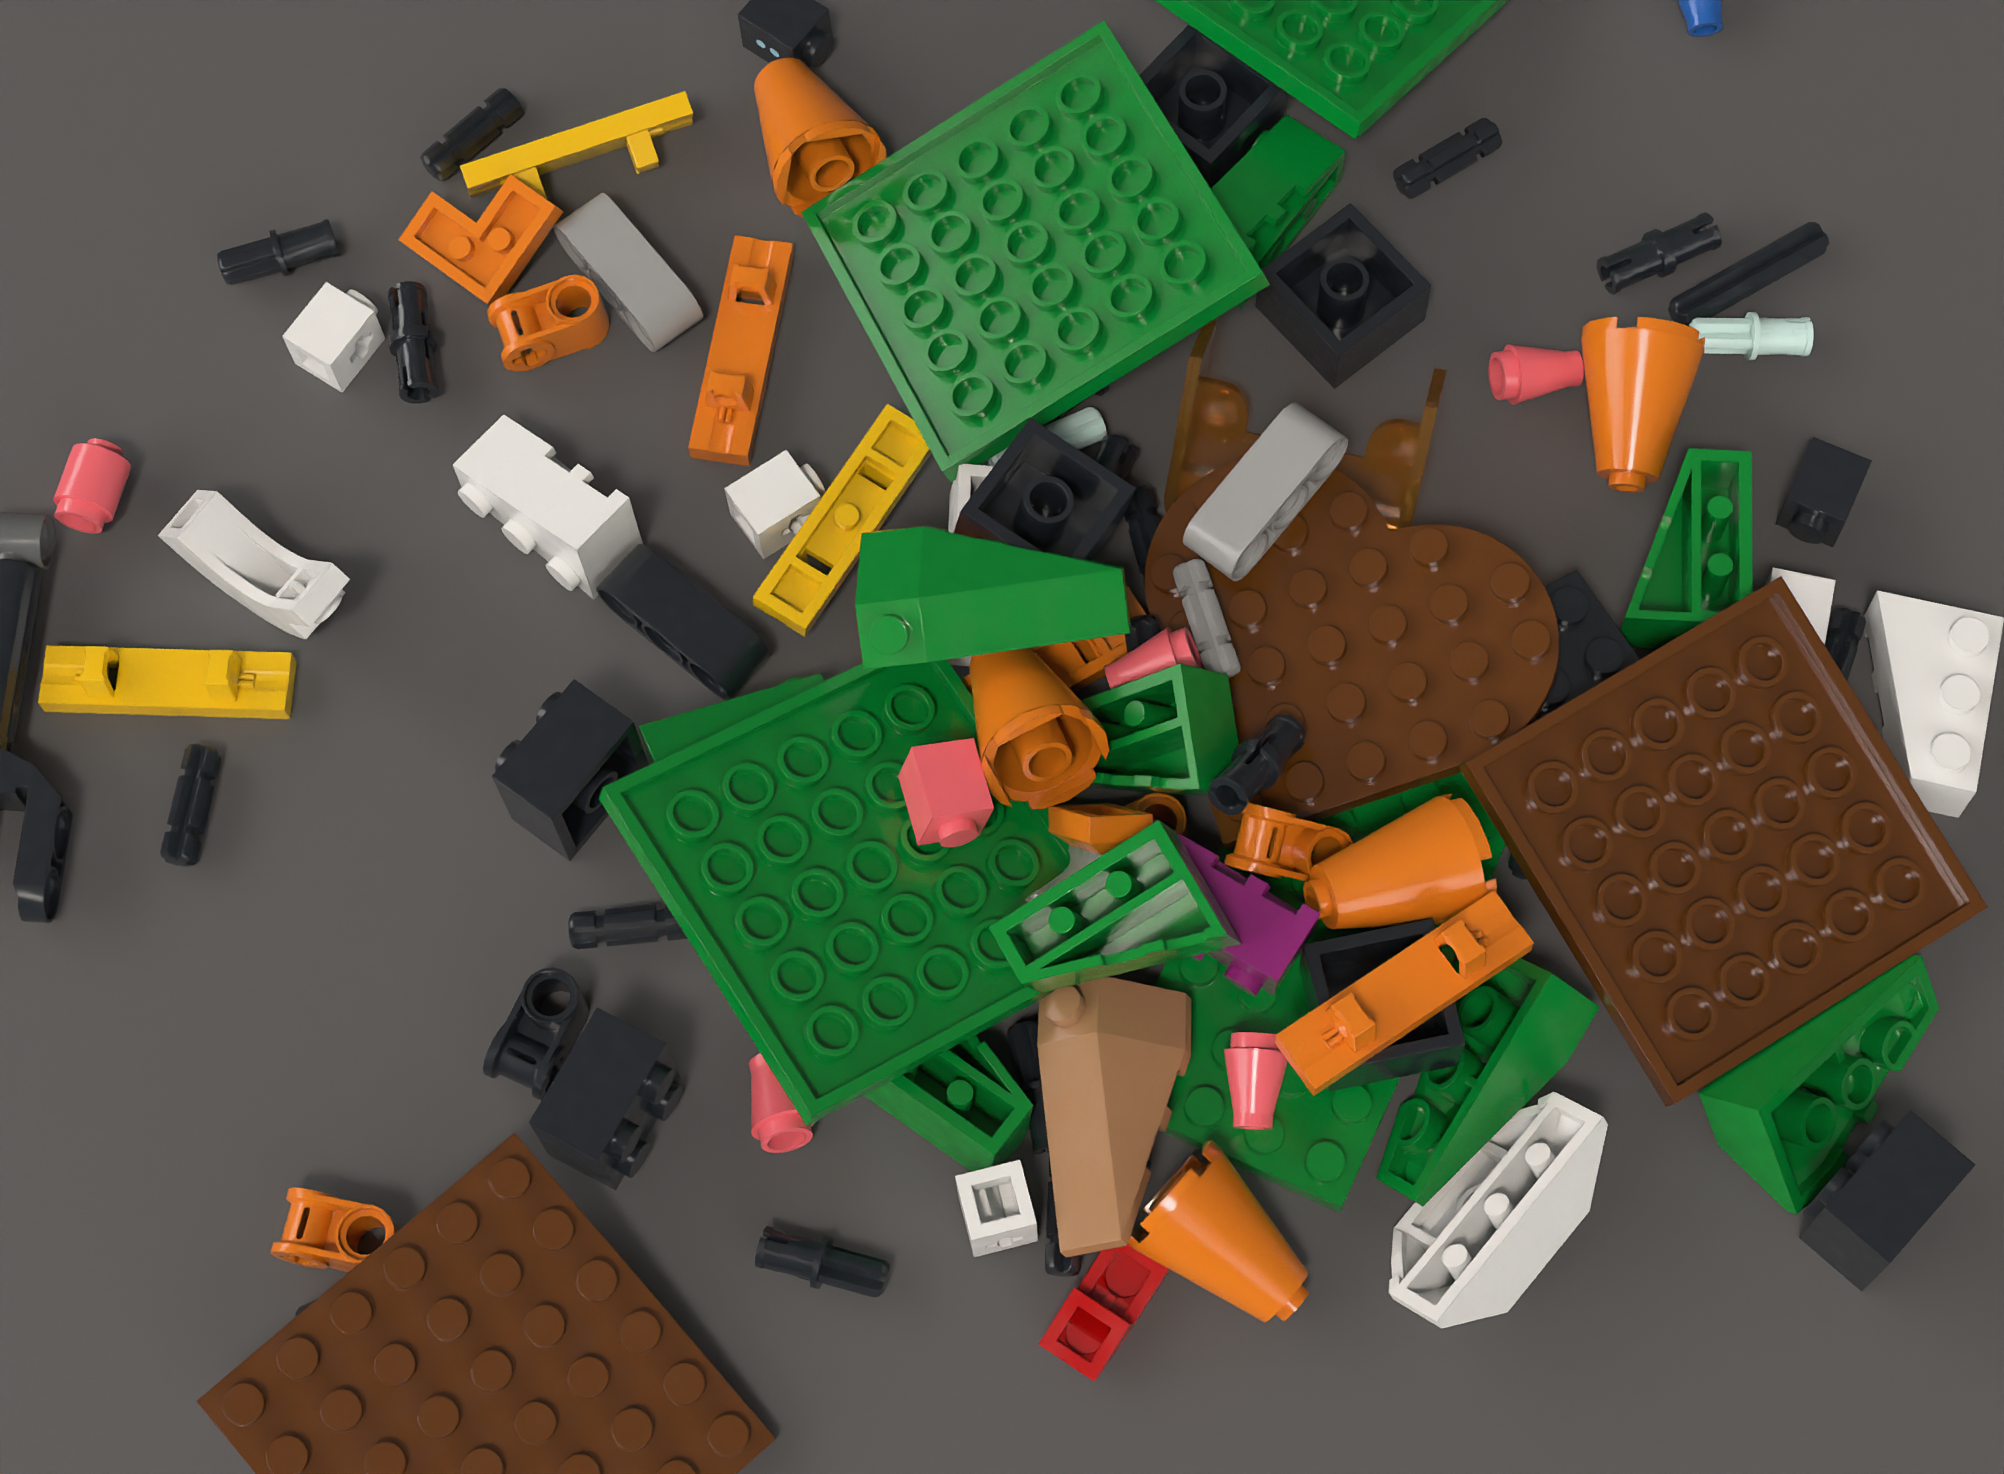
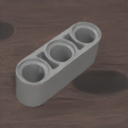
[553,193,703,352]
[1183,402,1348,581]

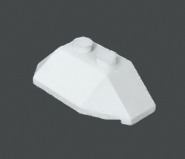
[1389,1092,1608,1329]

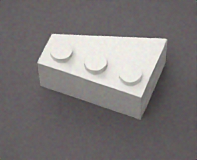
[453,415,643,599]
[1864,590,2004,818]

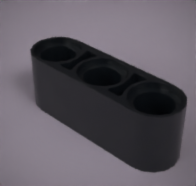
[596,544,771,700]

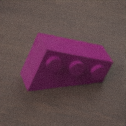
[1153,819,1320,997]

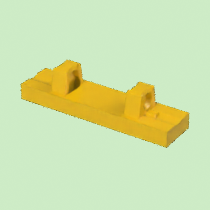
[460,91,693,199]
[753,404,931,637]
[38,645,297,719]

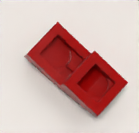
[1038,1244,1170,1382]

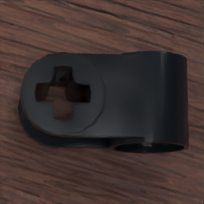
[483,967,589,1101]

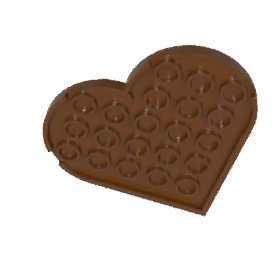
[1145,460,1560,851]

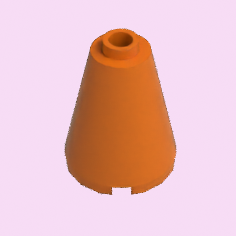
[754,58,887,218]
[1581,317,1705,493]
[969,648,1109,810]
[1303,794,1497,929]
[1128,1140,1310,1323]

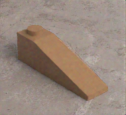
[1037,977,1192,1257]

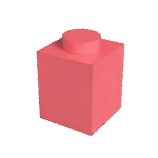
[898,738,994,847]

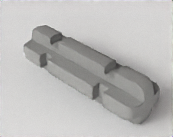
[1172,559,1241,678]

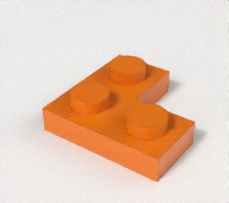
[398,174,564,306]

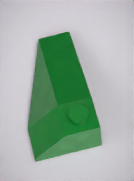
[855,525,1132,669]
[1698,954,1939,1215]
[1376,958,1600,1207]

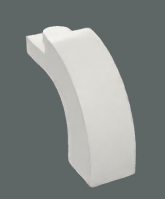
[158,490,350,639]

